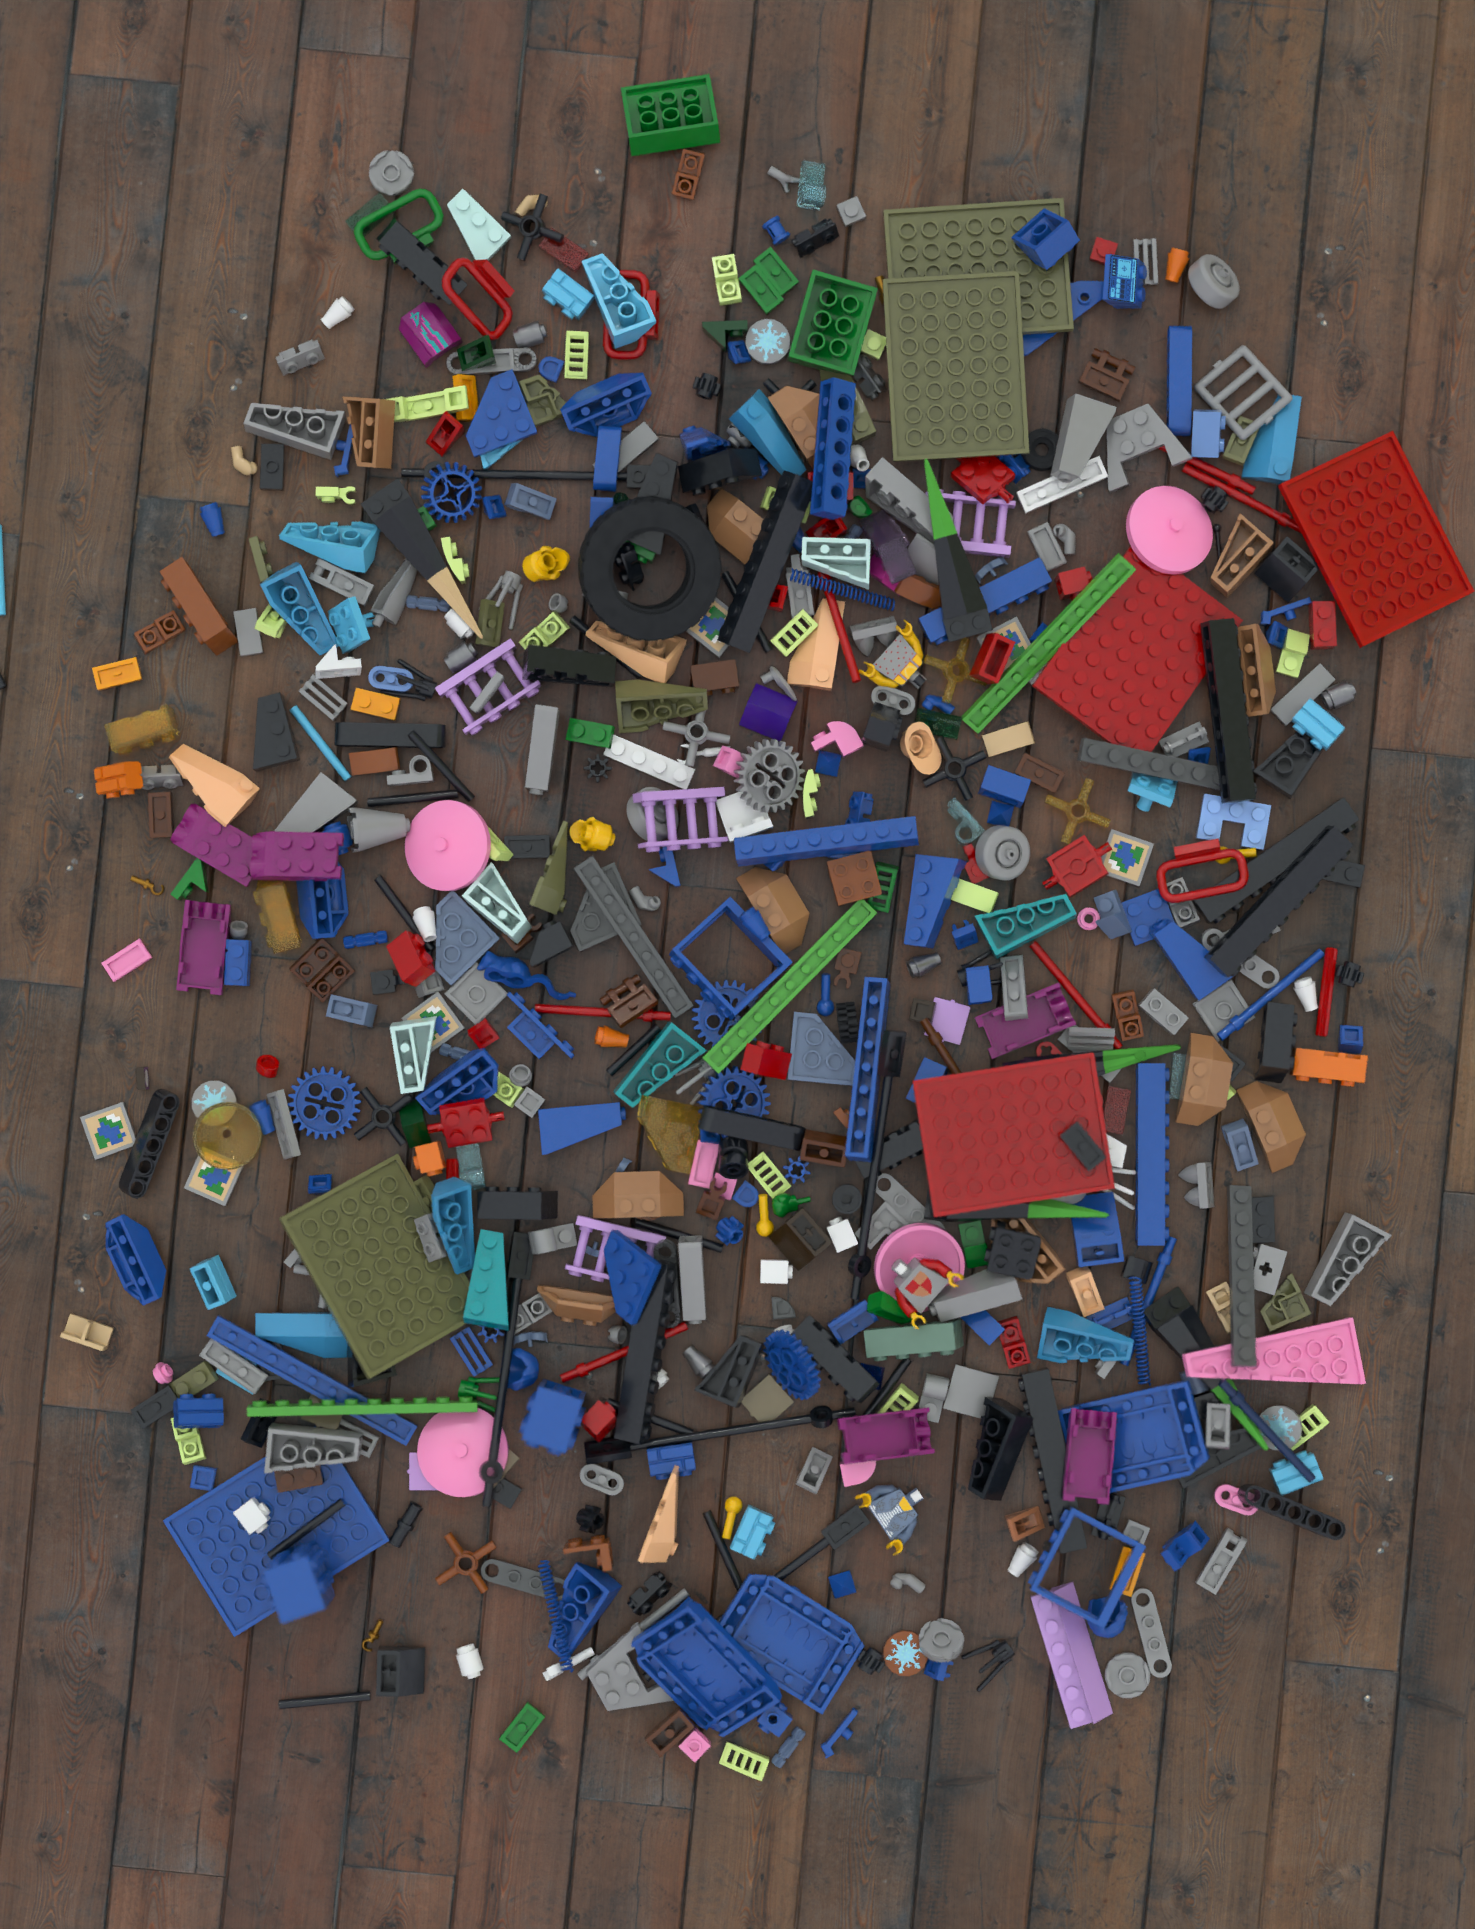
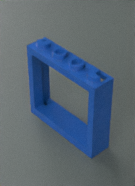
[669,897,793,1021]
[1028,1507,1146,1629]

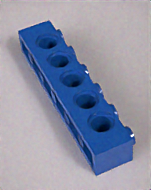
[810,377,856,520]

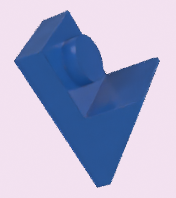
[649,847,681,887]
[966,965,993,1005]

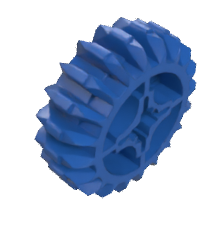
[421,462,482,523]

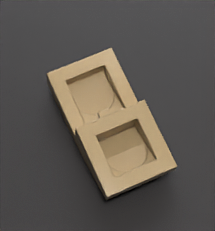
[982,722,1035,757]
[1206,1282,1231,1334]

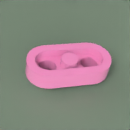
[1214,1484,1258,1515]

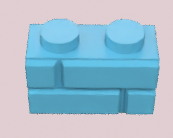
[542,269,595,320]
[1292,698,1345,751]
[189,1255,237,1310]
[1269,1450,1323,1496]
[730,1505,775,1559]

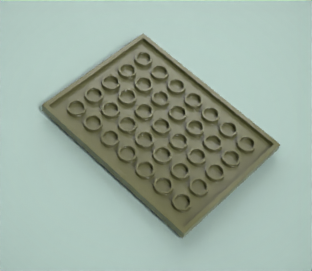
[883,198,1074,335]
[882,271,1029,462]
[279,1154,470,1379]

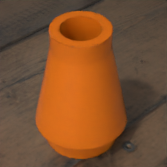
[1165,248,1190,283]
[594,1025,629,1048]

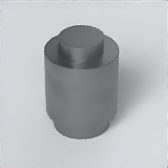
[513,321,548,348]
[443,641,478,673]
[1321,680,1357,710]

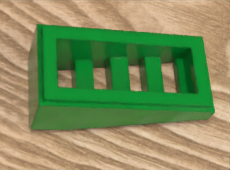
[867,862,899,913]
[867,1291,912,1325]

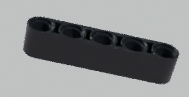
[334,722,446,748]
[119,1089,180,1199]
[698,1105,806,1151]
[1238,1484,1346,1540]

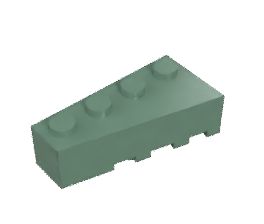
[864,1318,964,1361]

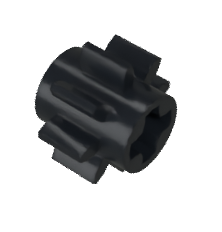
[692,373,721,400]
[1200,486,1229,514]
[584,754,612,783]
[1335,961,1365,988]
[576,1504,604,1534]
[857,1646,885,1675]

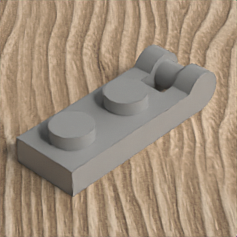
[308,558,375,606]
[1195,1527,1247,1595]

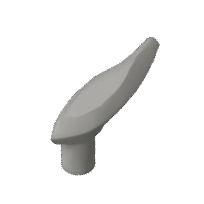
[760,666,797,701]

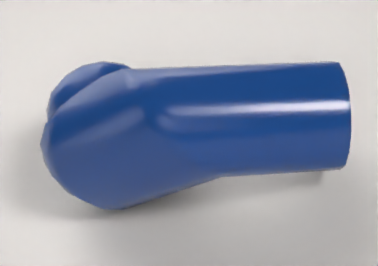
[922,695,955,716]

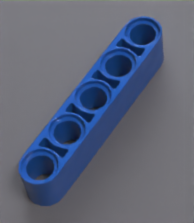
[1167,326,1192,436]

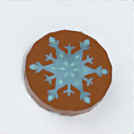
[883,1630,928,1676]

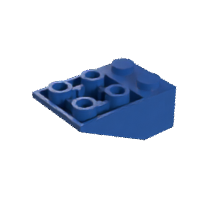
[1071,1192,1124,1267]

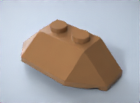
[768,385,820,471]
[707,488,764,565]
[1237,624,1276,717]
[736,867,810,954]
[1175,1033,1233,1126]
[1236,1081,1306,1173]
[592,1171,684,1218]
[990,1218,1065,1284]
[537,1284,616,1326]

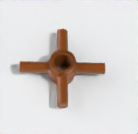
[435,1532,497,1594]

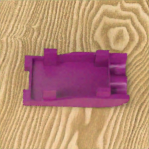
[170,803,252,887]
[250,831,344,881]
[176,900,231,995]
[974,982,1076,1059]
[837,1407,935,1464]
[1062,1408,1117,1505]

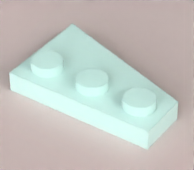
[447,189,511,261]

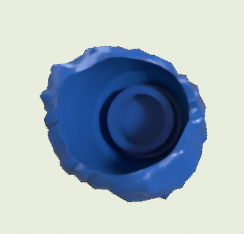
[507,1348,539,1391]
[1087,1597,1128,1638]

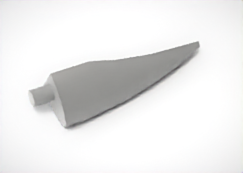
[370,558,417,628]

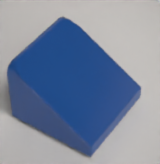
[1338,1025,1363,1054]

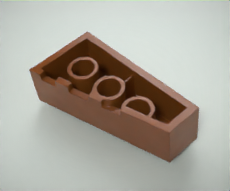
[159,557,238,656]

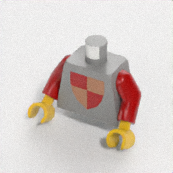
[892,1258,964,1329]

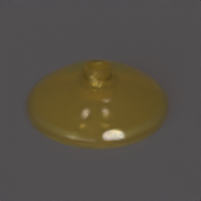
[193,1102,262,1170]

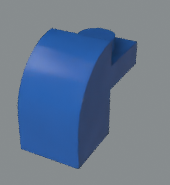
[1161,1521,1210,1571]

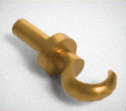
[130,875,164,896]
[362,1619,384,1652]

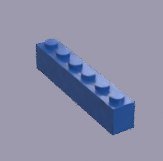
[918,557,1052,646]

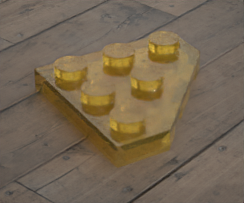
[637,1095,703,1174]

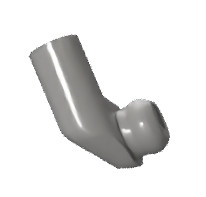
[1053,524,1076,555]
[629,886,661,911]
[890,1573,925,1593]

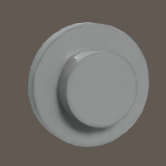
[509,1064,532,1087]

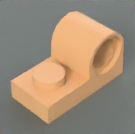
[1065,1266,1104,1317]

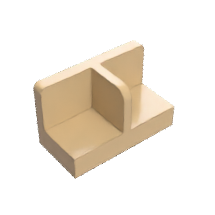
[60,1313,114,1351]

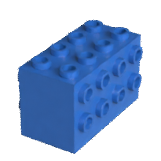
[519,1378,586,1455]
[262,1542,335,1624]

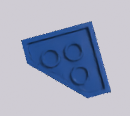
[466,369,537,458]
[604,1230,662,1325]

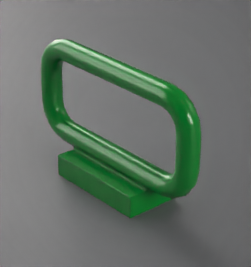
[354,188,444,264]

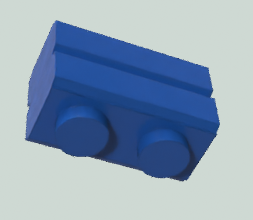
[224,939,252,986]
[173,1394,224,1429]
[647,1442,696,1480]

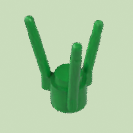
[458,1377,500,1413]

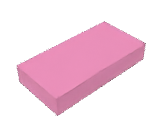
[101,938,153,982]
[688,1140,719,1189]

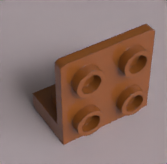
[826,851,882,907]
[563,1534,614,1572]

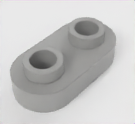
[871,686,915,716]
[580,1464,624,1495]

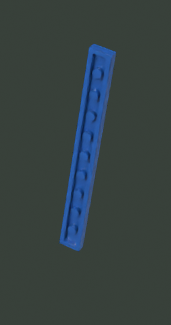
[207,1315,418,1446]

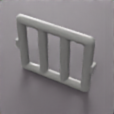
[1194,345,1293,440]

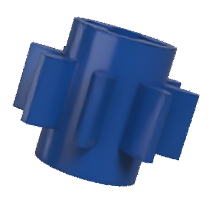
[783,1156,811,1184]
[715,1216,744,1246]
[478,1325,505,1343]

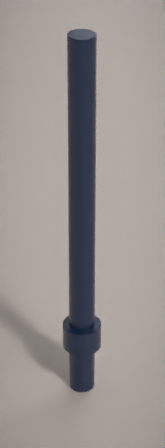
[1218,1379,1316,1482]

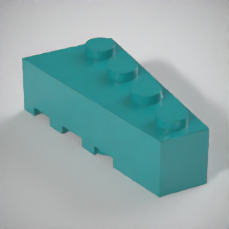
[975,894,1077,959]
[613,1021,707,1108]
[463,1229,509,1331]

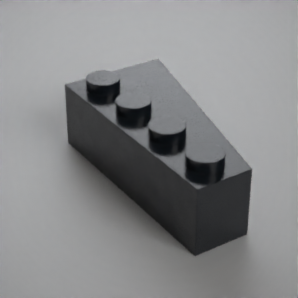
[790,1315,880,1403]
[968,1397,1034,1501]

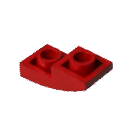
[997,1316,1031,1369]

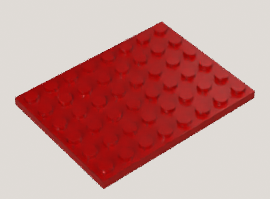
[1278,431,1475,648]
[1032,545,1243,752]
[912,1052,1115,1217]

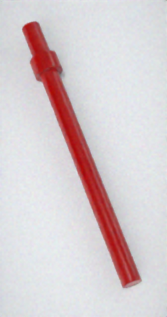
[1158,445,1256,495]
[1182,464,1302,534]
[817,571,861,683]
[1029,941,1123,1050]
[535,1004,671,1022]
[560,1321,688,1383]

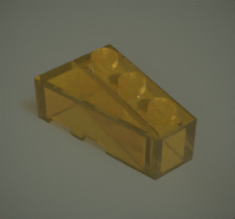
[104,704,180,755]
[253,880,301,954]

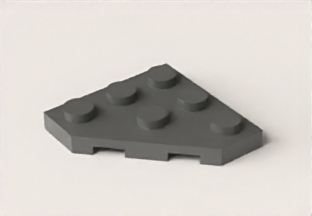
[570,862,642,952]

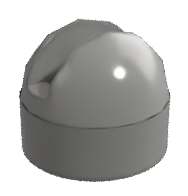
[549,593,568,613]
[229,921,248,940]
[608,1325,627,1344]

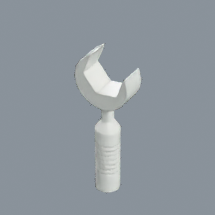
[677,744,730,765]
[543,1647,595,1681]

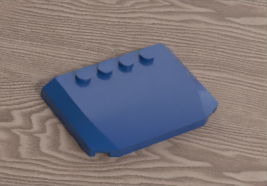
[1058,1380,1210,1493]
[718,1573,864,1714]
[631,1601,782,1737]

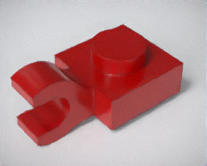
[962,843,989,884]

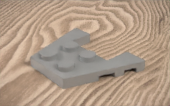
[1107,404,1193,493]
[587,1622,674,1711]

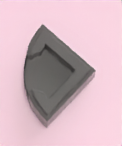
[771,1296,796,1320]

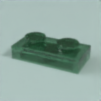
[345,192,395,237]
[914,708,962,739]

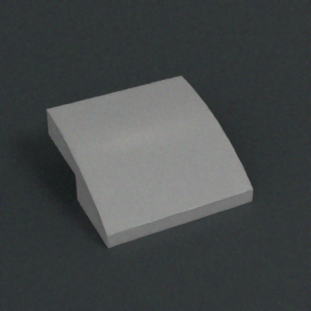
[897,533,939,585]
[943,1364,999,1419]

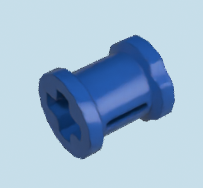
[762,216,791,246]

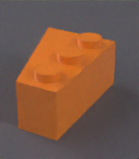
[1290,1048,1368,1087]

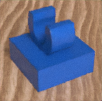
[952,920,979,950]
[924,1658,953,1681]

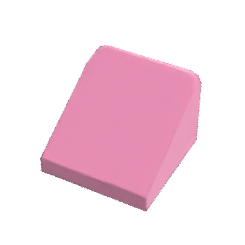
[710,1172,737,1201]

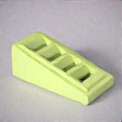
[564,331,589,380]
[769,609,818,657]
[748,1151,791,1199]
[877,1383,919,1414]
[1291,1404,1329,1451]
[719,1741,770,1781]

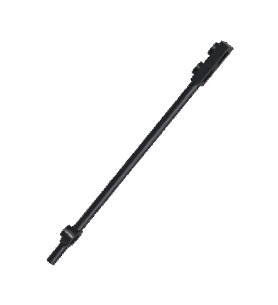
[401,461,651,489]
[848,1030,907,1300]
[479,1232,534,1507]
[584,1406,856,1465]
[643,1504,871,1681]

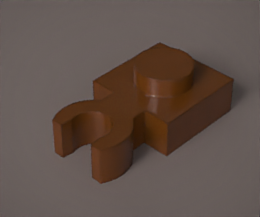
[501,913,543,953]
[834,948,862,989]
[696,1178,727,1221]

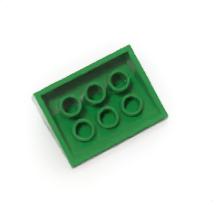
[621,74,720,156]
[787,269,878,376]

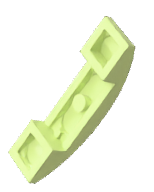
[385,385,469,422]

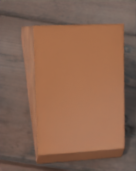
[1005,1506,1045,1542]

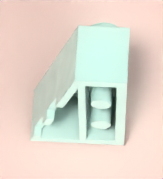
[801,537,871,590]
[462,862,532,944]
[390,1016,437,1094]

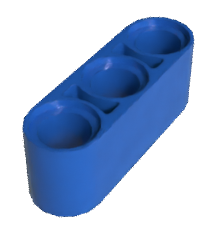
[593,425,622,492]

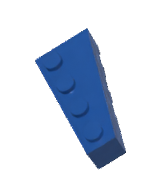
[904,854,966,949]

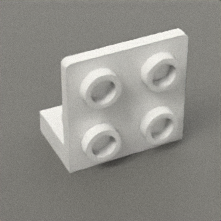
[716,792,773,843]

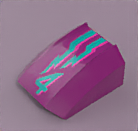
[399,302,463,368]

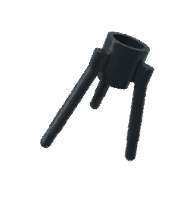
[380,659,437,701]
[957,950,1003,987]
[961,1639,1015,1692]

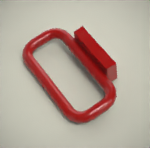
[442,257,514,340]
[603,270,660,360]
[1156,838,1249,903]

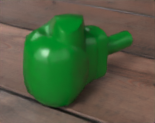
[848,495,873,519]
[772,1193,811,1217]

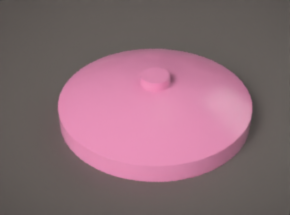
[1126,486,1213,574]
[405,800,491,891]
[874,1223,965,1312]
[417,1408,509,1497]

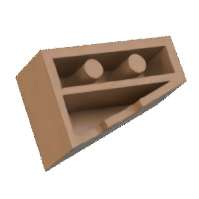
[343,397,395,469]
[1211,514,1274,598]

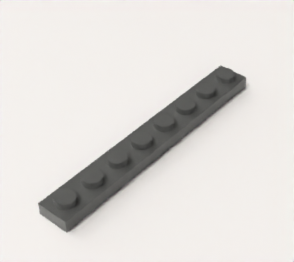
[1077,738,1220,791]
[574,855,694,1018]
[1227,1185,1256,1368]

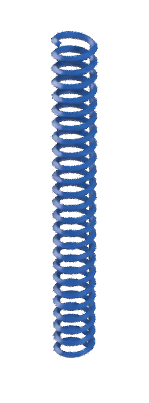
[790,568,895,612]
[1129,1277,1151,1385]
[538,1560,574,1672]

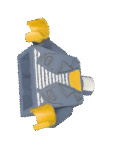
[855,1485,924,1556]

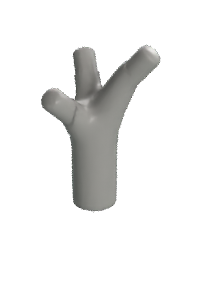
[768,166,804,193]

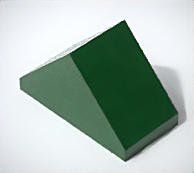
[457,335,496,371]
[399,1100,432,1148]

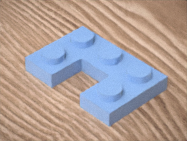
[1196,793,1271,850]

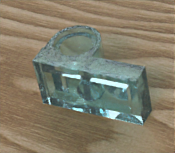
[796,160,826,210]
[947,797,985,845]
[456,1143,486,1190]

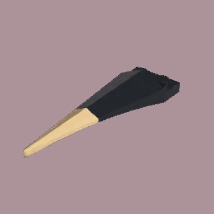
[361,478,483,639]

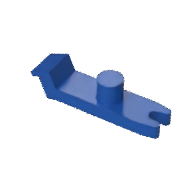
[334,425,354,477]
[1259,597,1311,626]
[821,1707,858,1758]

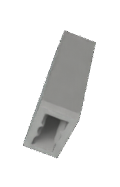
[1051,394,1117,483]
[525,704,560,795]
[274,772,359,832]
[678,1235,707,1324]
[928,1269,1022,1322]

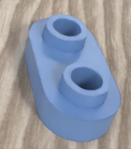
[368,666,414,692]

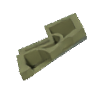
[518,375,566,427]
[1260,1274,1311,1334]

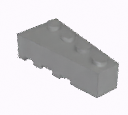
[865,457,954,544]
[1304,1212,1391,1306]

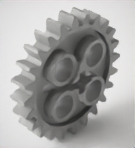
[734,739,805,813]

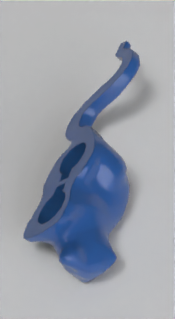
[477,951,576,1000]

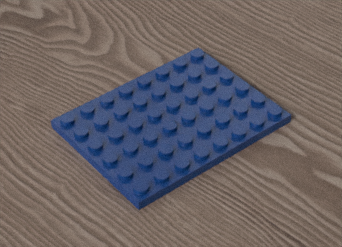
[163,1425,390,1637]

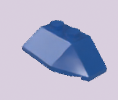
[560,373,652,437]
[296,862,349,939]
[415,1048,498,1115]
[105,1214,166,1306]

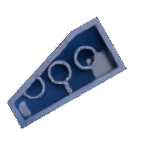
[679,426,731,462]
[548,1562,622,1659]

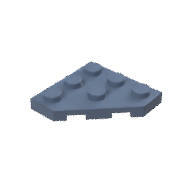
[435,891,500,986]
[787,1012,855,1086]

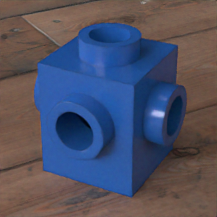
[757,1702,793,1738]

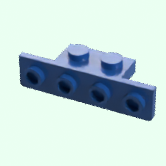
[506,991,574,1059]

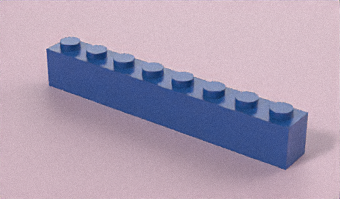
[734,816,919,867]
[845,977,891,1162]
[1135,1063,1169,1246]

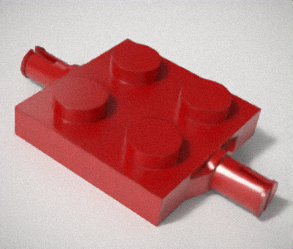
[951,456,1015,504]
[1042,835,1113,898]
[427,1098,505,1148]

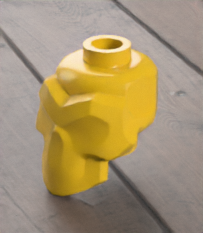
[522,546,570,582]
[569,817,615,852]

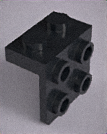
[984,1220,1041,1280]

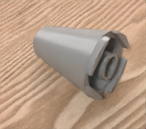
[347,807,410,853]

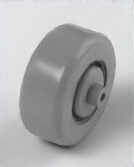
[1188,254,1240,309]
[627,787,679,841]
[975,825,1030,881]

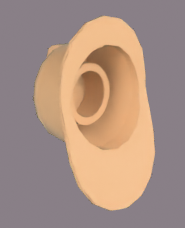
[900,722,941,775]

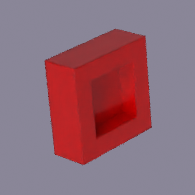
[1089,237,1118,265]
[467,1018,499,1049]

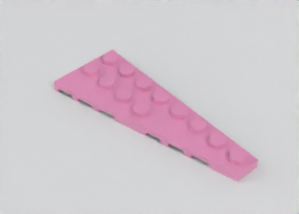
[1182,1317,1366,1384]

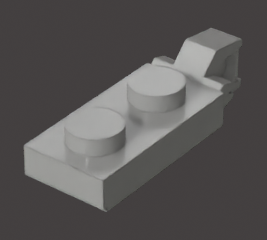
[786,554,814,618]

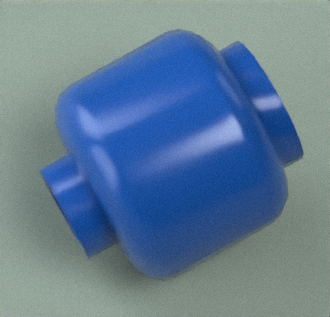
[322,821,353,855]

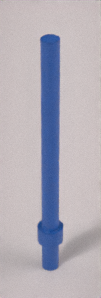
[1217,949,1325,1041]
[1120,1236,1177,1366]

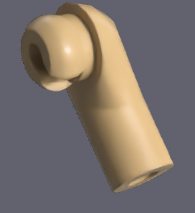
[515,195,548,218]
[231,446,257,475]

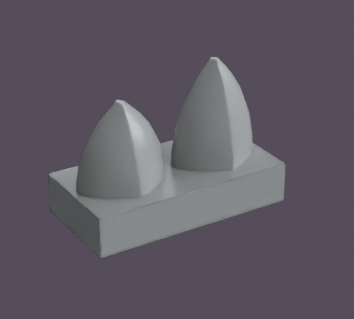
[849,616,897,656]
[1178,1162,1215,1209]

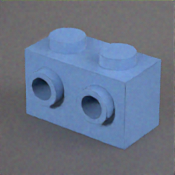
[1191,409,1226,458]

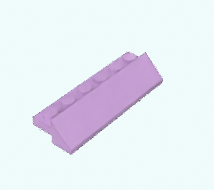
[1030,1582,1113,1729]

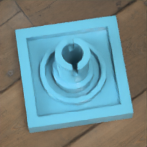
[328,596,374,654]
[1128,772,1177,811]

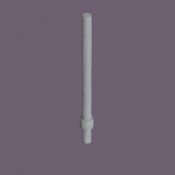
[577,1588,690,1680]

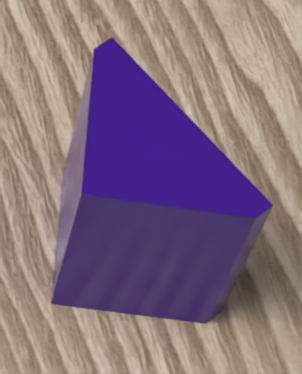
[739,683,798,742]

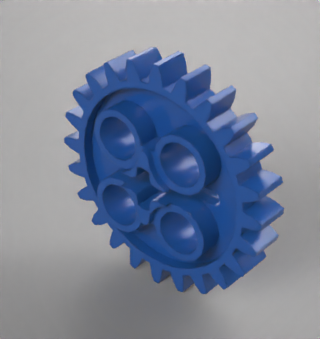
[691,980,762,1048]
[288,1066,362,1140]
[697,1066,771,1138]
[763,1329,821,1400]

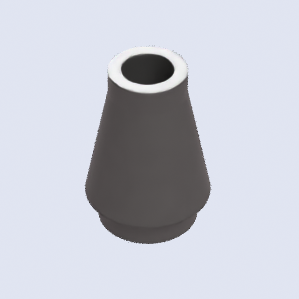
[906,952,942,978]
[682,1345,715,1379]

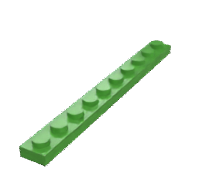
[961,553,1136,734]
[702,899,877,1074]
[247,1396,478,1417]

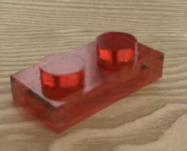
[539,227,589,273]
[1103,1086,1131,1135]

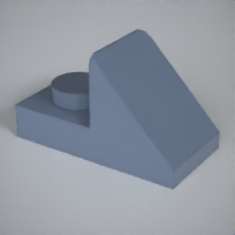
[1094,890,1132,939]

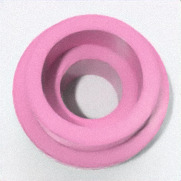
[1077,908,1100,930]
[153,1362,173,1384]

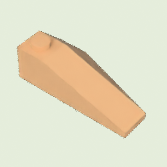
[787,598,845,691]
[586,621,687,683]
[169,744,260,827]
[638,1465,679,1563]

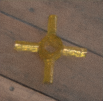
[924,638,987,704]
[1044,778,1111,844]

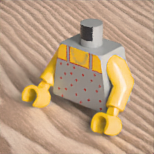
[859,620,927,689]

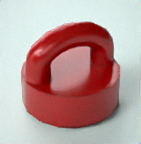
[256,1055,279,1078]

